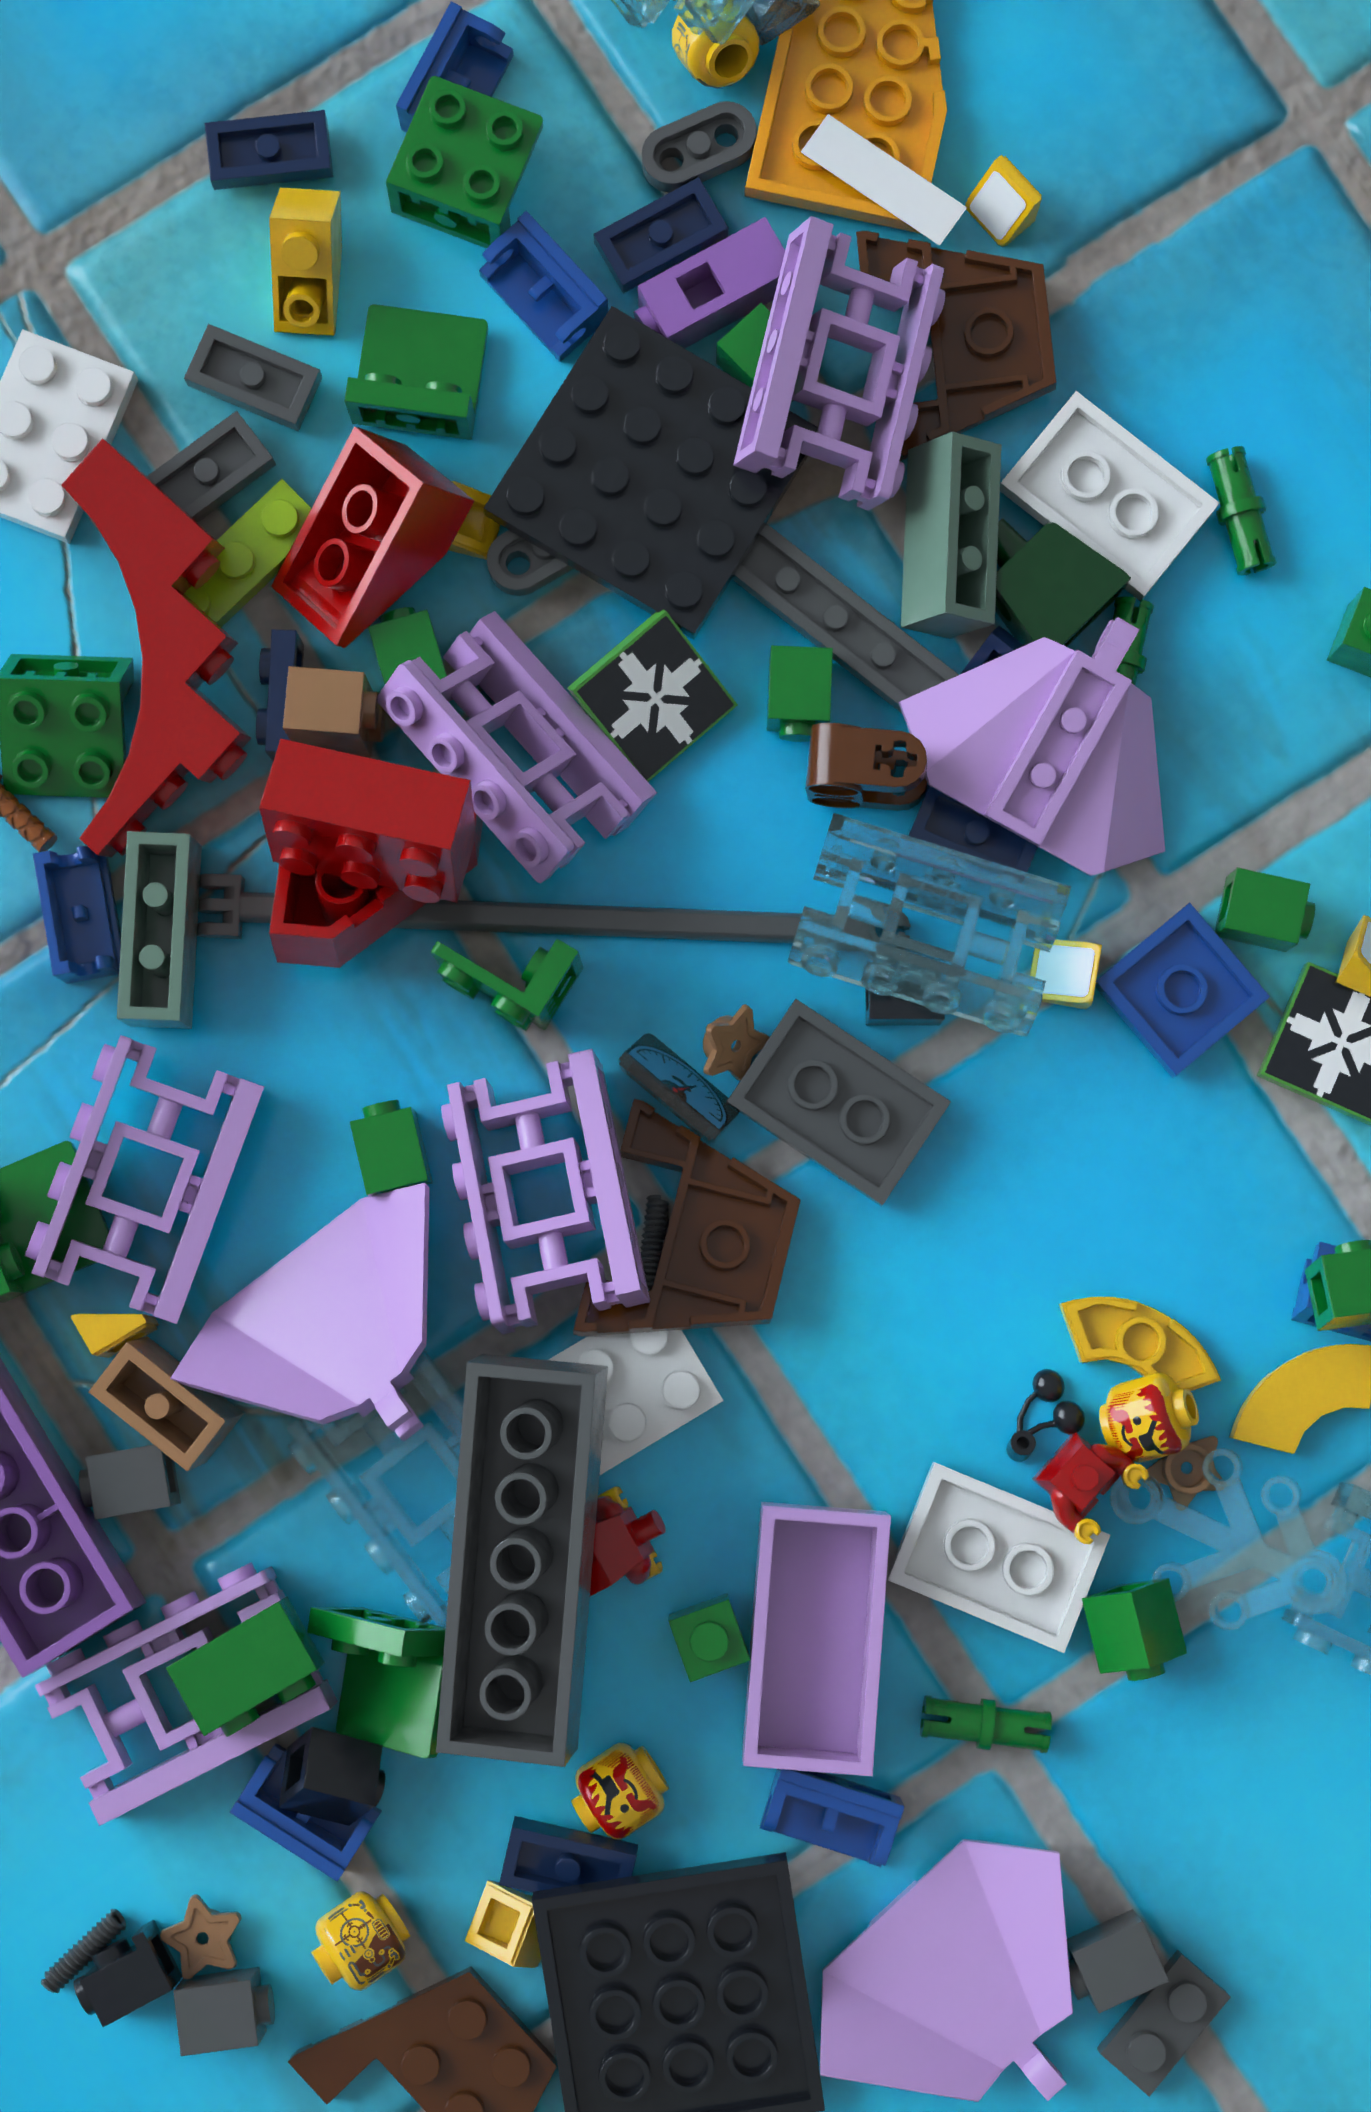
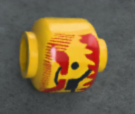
[1099,1373,1199,1463]
[571,1743,670,1839]

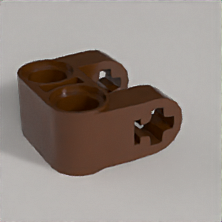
[805,723,928,811]

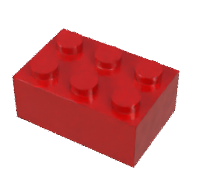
[259,738,476,903]

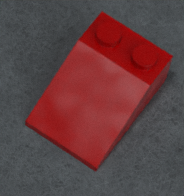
[271,426,474,648]

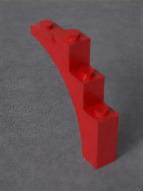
[61,438,251,858]

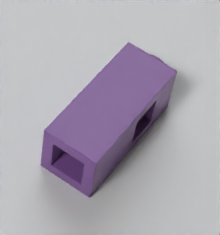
[633,217,785,348]

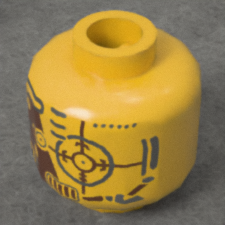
[672,0,759,88]
[311,1891,411,1991]

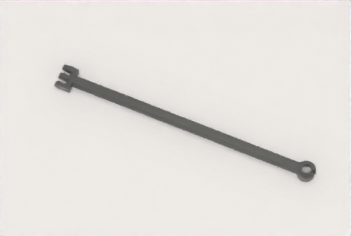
[197,874,911,957]

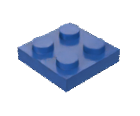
[1095,902,1270,1078]

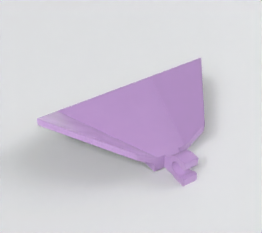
[899,617,1165,876]
[170,1183,430,1442]
[820,1839,1073,2102]

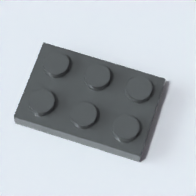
[727,999,951,1206]

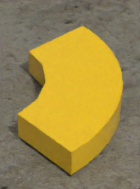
[1059,1297,1221,1391]
[1229,1344,1371,1454]

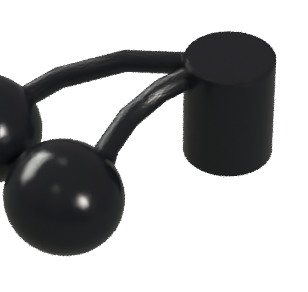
[1006,1369,1085,1462]

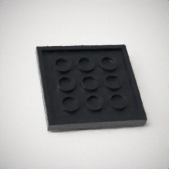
[484,306,818,640]
[532,1852,825,2112]

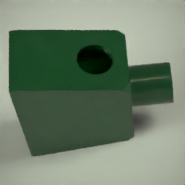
[995,518,1131,647]

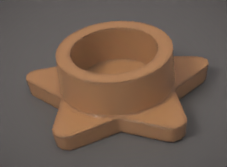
[703,1004,770,1081]
[1147,1436,1226,1510]
[160,1894,242,1979]

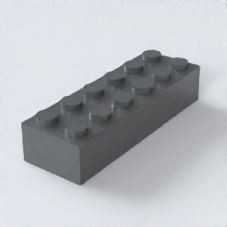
[436,1354,608,1767]

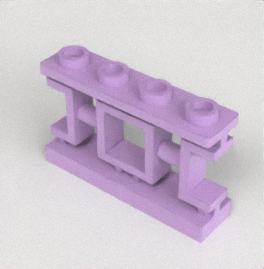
[733,216,945,511]
[377,611,657,883]
[25,1035,264,1324]
[441,1049,650,1335]
[34,1562,338,1826]

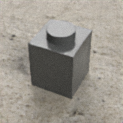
[79,1444,181,1520]
[1067,1909,1169,2013]
[173,1967,275,2056]

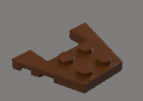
[856,231,1056,461]
[573,1099,801,1336]
[288,1967,557,2112]

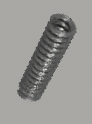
[640,1195,670,1291]
[41,1909,126,1993]

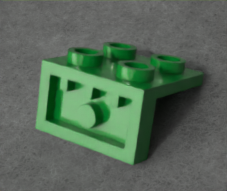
[386,76,543,248]
[344,304,488,440]
[0,654,134,798]
[430,939,583,1031]
[0,1141,109,1303]
[307,1607,446,1759]

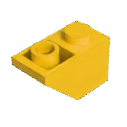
[269,187,342,336]

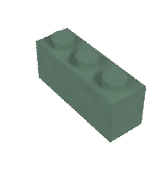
[901,431,1001,639]
[117,831,202,1029]

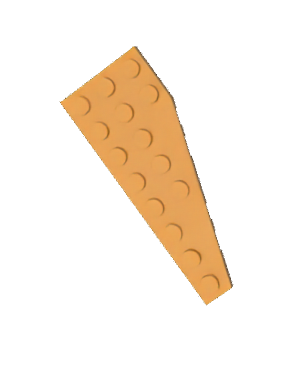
[745,0,947,233]

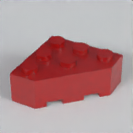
[269,812,483,968]

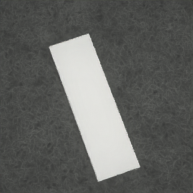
[801,114,967,246]

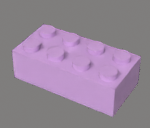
[742,1502,891,1776]

